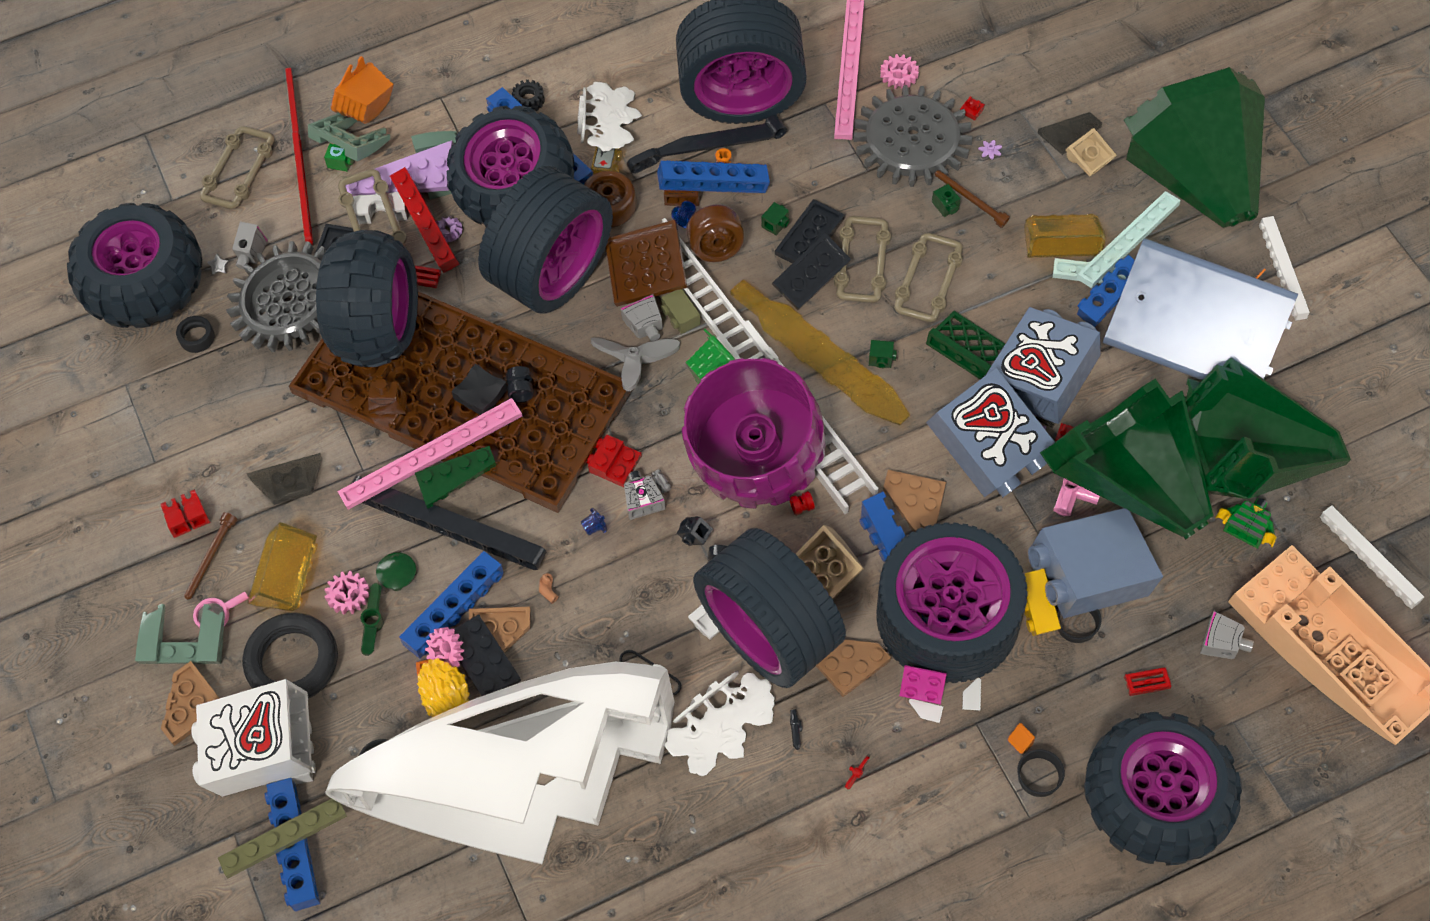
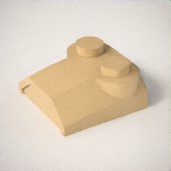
[1066,128,1117,176]

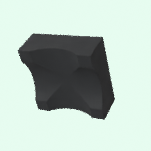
[452,364,508,415]

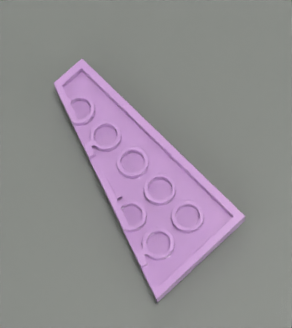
[346,140,454,196]

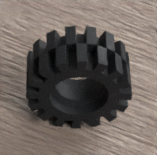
[512,79,545,112]

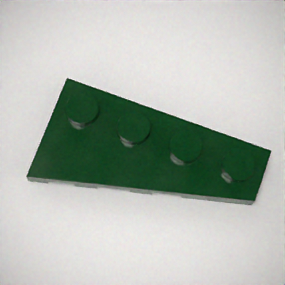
[415,446,497,509]

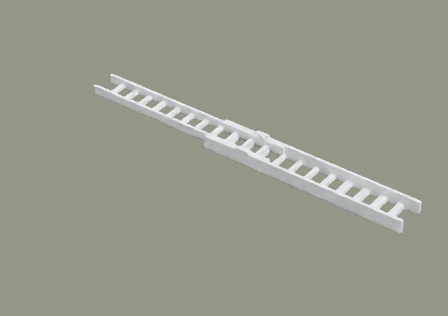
[662,218,878,514]

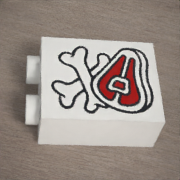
[191,679,312,797]

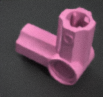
[1054,479,1100,517]

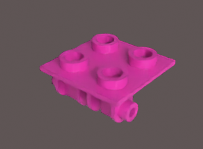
[899,665,946,705]

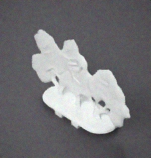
[577,82,642,151]
[664,671,775,776]

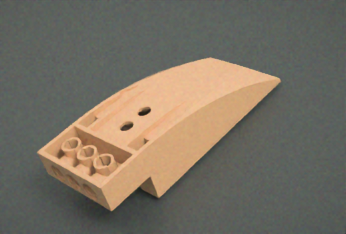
[1228,545,1430,745]

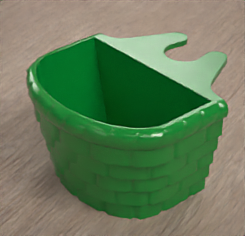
[685,329,735,384]

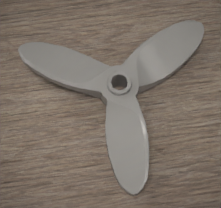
[591,337,680,391]

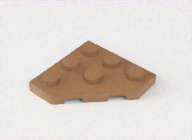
[883,470,946,532]
[469,607,531,653]
[816,640,891,697]
[161,661,220,746]

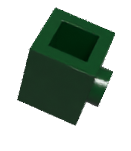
[932,184,961,217]
[761,202,790,236]
[868,340,897,369]

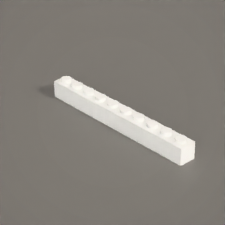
[1259,216,1310,321]
[1320,505,1424,609]

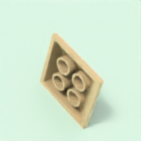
[796,525,864,599]

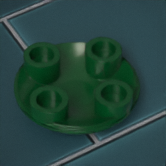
[376,552,417,591]

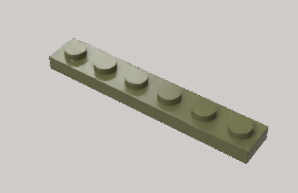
[218,798,347,879]

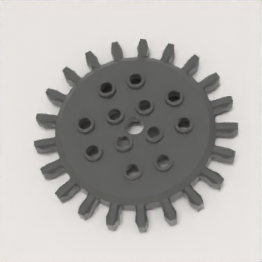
[853,85,973,187]
[226,241,326,352]

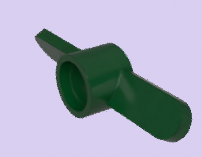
[360,583,384,656]

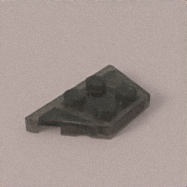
[247,453,322,505]

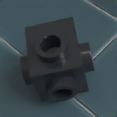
[676,516,713,546]

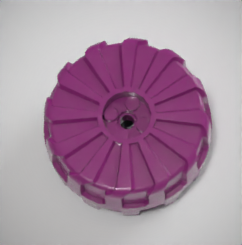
[682,358,826,509]

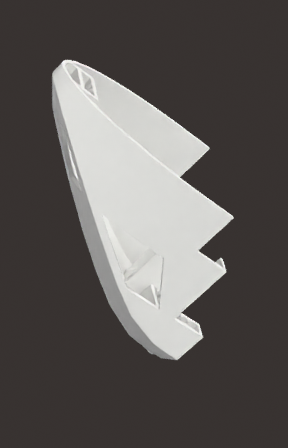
[325,661,675,864]

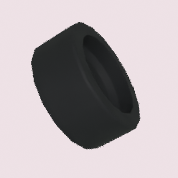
[176,316,215,353]

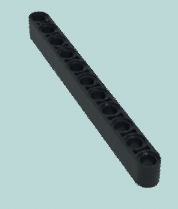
[351,475,547,570]

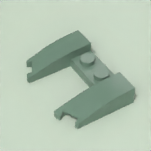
[308,113,390,161]
[411,131,457,200]
[135,604,225,664]

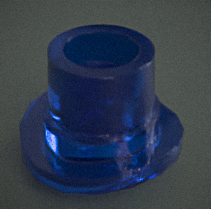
[671,201,696,228]
[581,508,607,536]

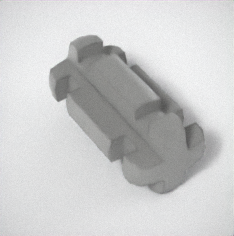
[651,469,671,493]

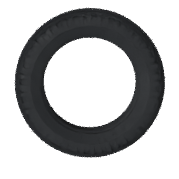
[242,613,338,699]

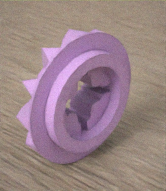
[436,216,463,242]

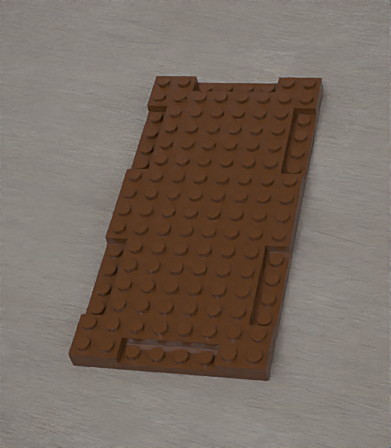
[289,291,632,513]

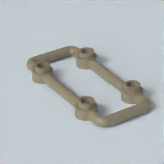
[200,126,275,209]
[338,169,407,249]
[834,216,891,303]
[894,233,963,322]

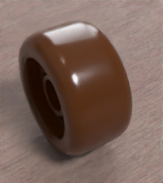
[584,171,636,228]
[687,205,744,262]

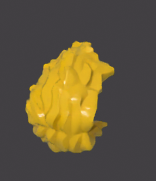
[417,658,470,717]

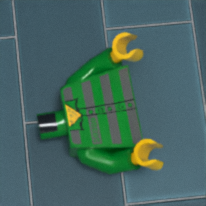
[1215,498,1277,549]

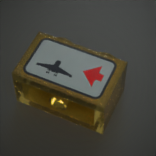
[591,146,622,175]

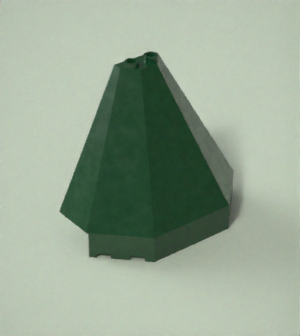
[1124,67,1265,228]
[1184,358,1351,499]
[1040,378,1214,540]

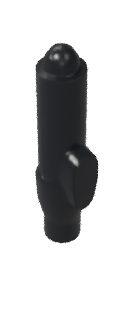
[790,709,802,750]

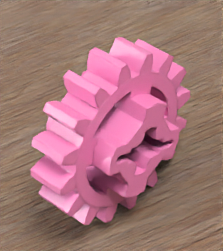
[880,54,919,89]
[325,571,370,615]
[425,627,464,667]

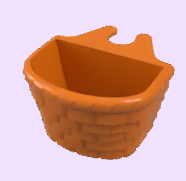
[331,56,394,124]

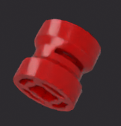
[789,491,815,516]

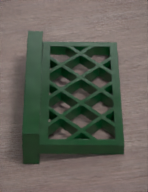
[926,311,1005,380]

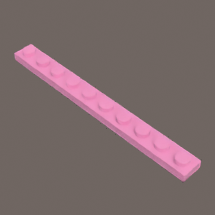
[834,0,864,140]
[337,398,522,510]

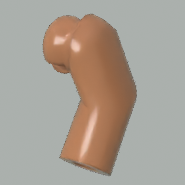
[539,573,559,604]

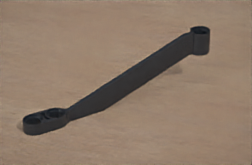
[626,115,787,174]

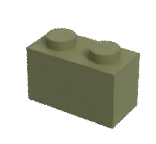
[661,290,701,334]

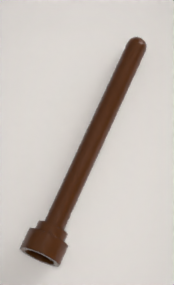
[935,170,1010,228]
[184,512,238,600]

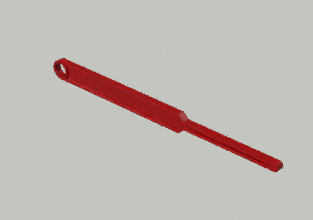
[285,68,314,246]

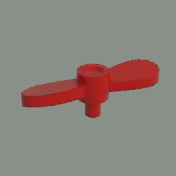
[845,756,870,790]

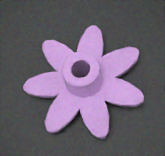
[978,140,1002,160]

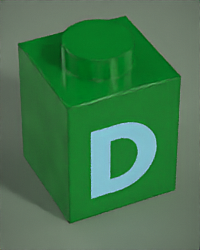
[324,143,354,172]

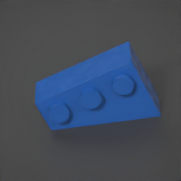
[859,491,906,562]

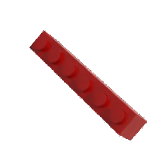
[390,167,460,273]

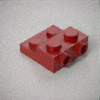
[587,434,642,487]

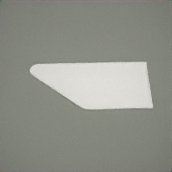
[962,678,981,711]
[909,699,943,723]

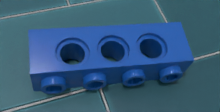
[1077,255,1135,327]

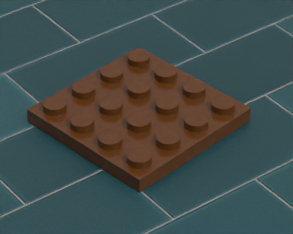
[606,220,688,307]

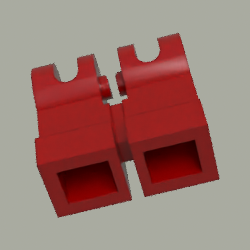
[160,489,211,538]

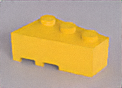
[1024,569,1061,636]

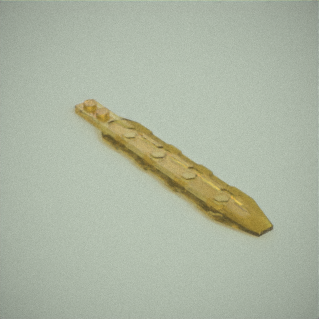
[730,279,910,425]

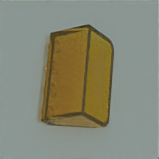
[1024,214,1106,258]
[248,522,318,611]

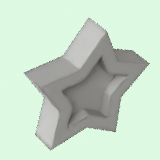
[207,254,229,274]

